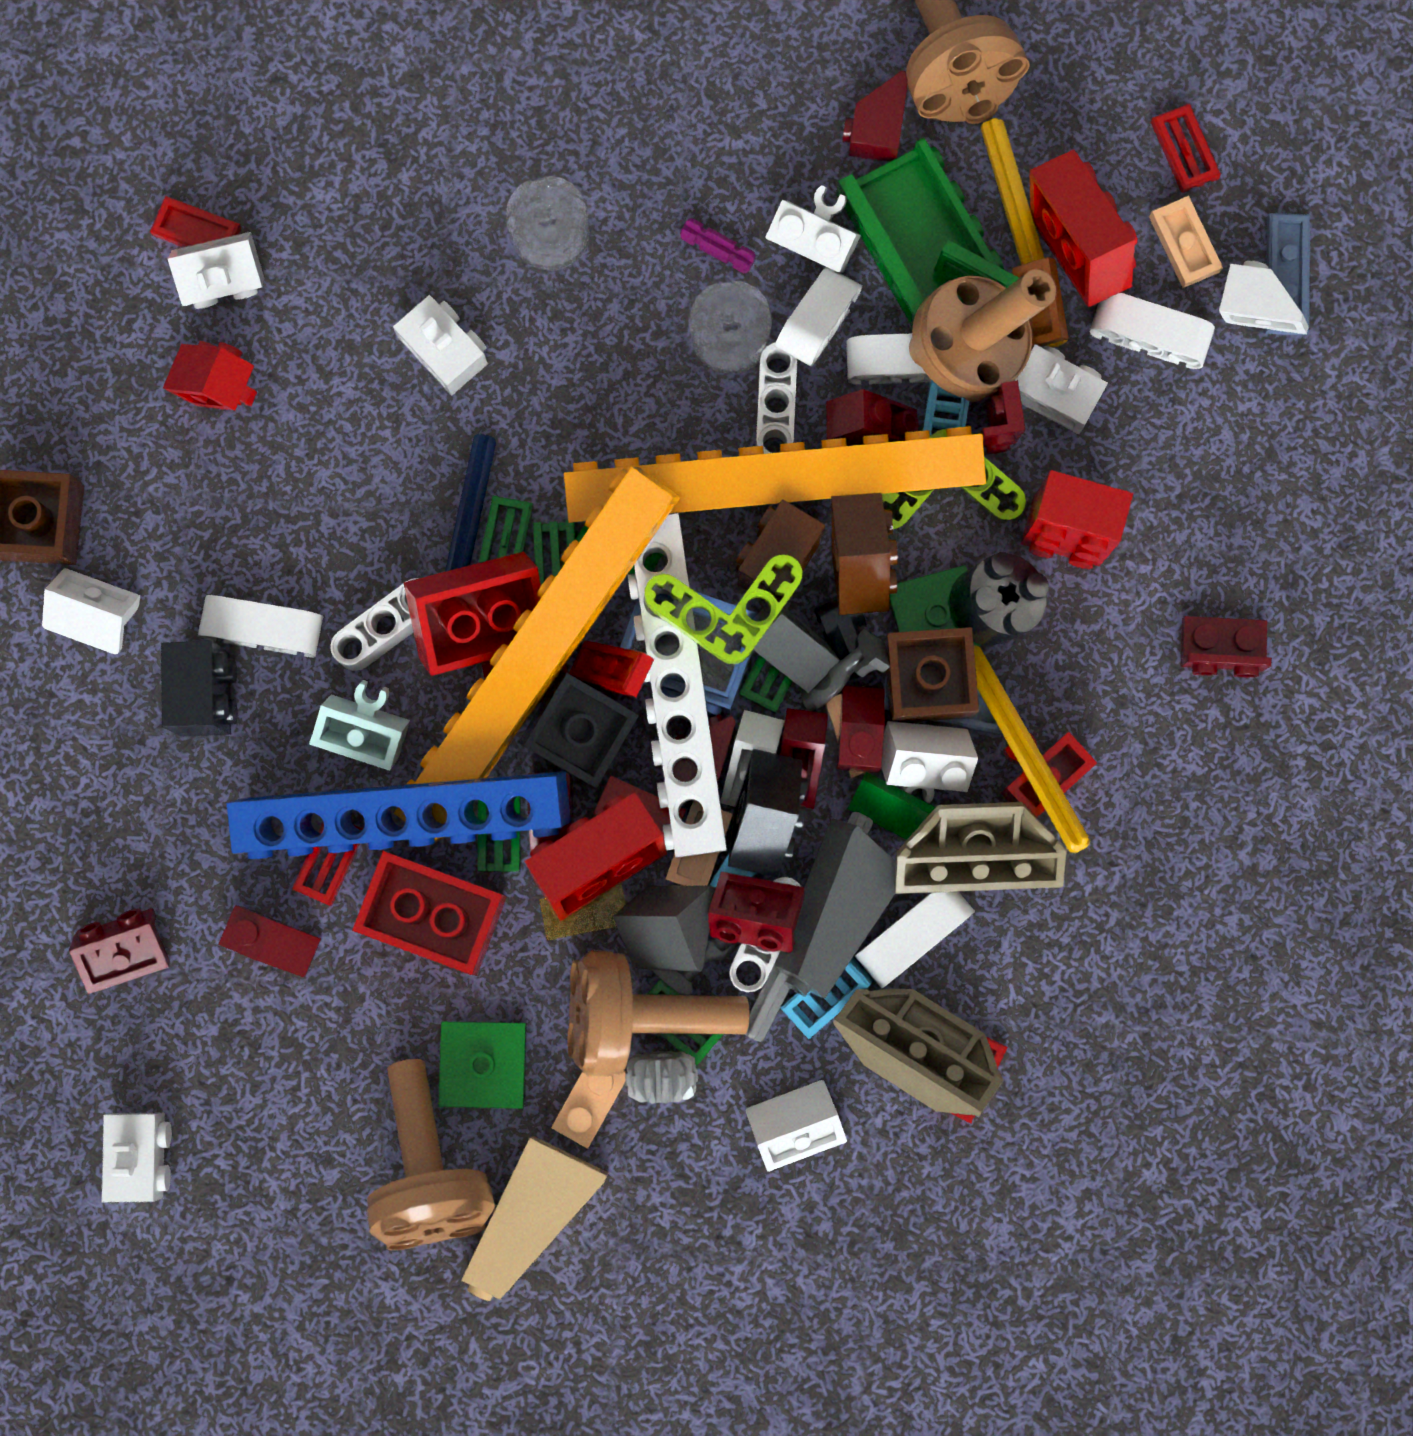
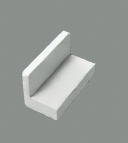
[42,568,140,654]
[745,1080,847,1172]

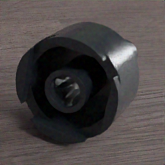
[949,552,1049,646]

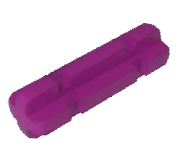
[680,218,756,273]

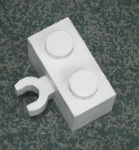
[765,185,861,273]
[168,232,264,309]
[393,295,488,396]
[1015,344,1108,434]
[881,721,978,803]
[102,1113,172,1202]

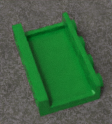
[836,137,1004,328]

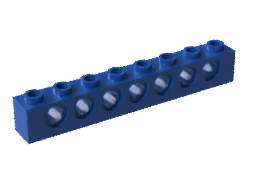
[226,771,571,859]

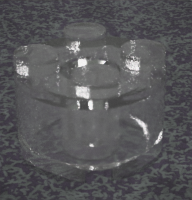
[506,176,591,271]
[690,281,772,375]

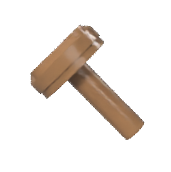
[906,0,1030,124]
[909,269,1057,402]
[567,950,750,1077]
[366,1059,495,1251]

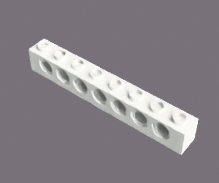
[628,513,727,858]

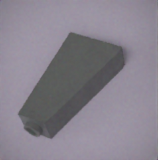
[775,818,896,998]

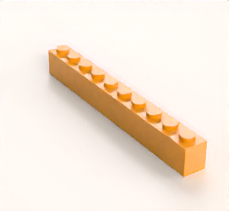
[564,426,986,523]
[394,467,681,842]

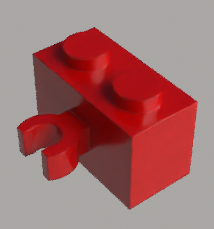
[163,341,257,411]
[1000,732,1097,817]

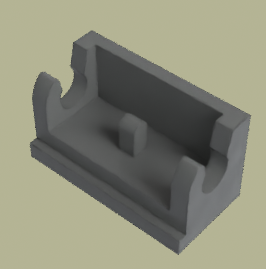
[753,601,840,693]

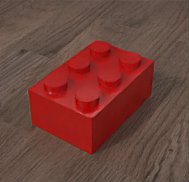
[1030,149,1138,308]
[1021,470,1134,569]
[403,551,541,676]
[524,792,667,922]
[352,851,507,976]

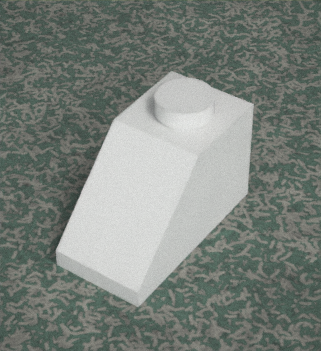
[1219,261,1309,334]
[720,710,785,807]

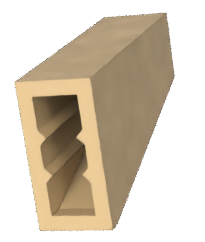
[461,1136,609,1301]

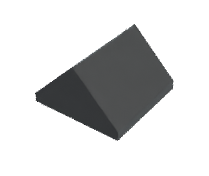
[613,886,716,971]

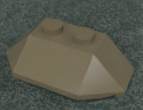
[894,802,1067,894]
[833,989,1003,1116]

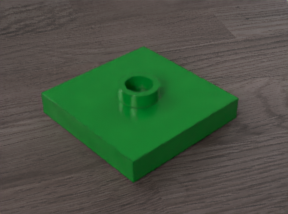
[889,565,984,647]
[438,1021,527,1109]

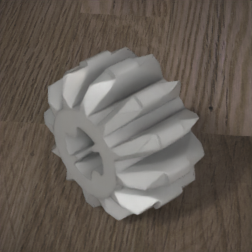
[625,1050,698,1104]

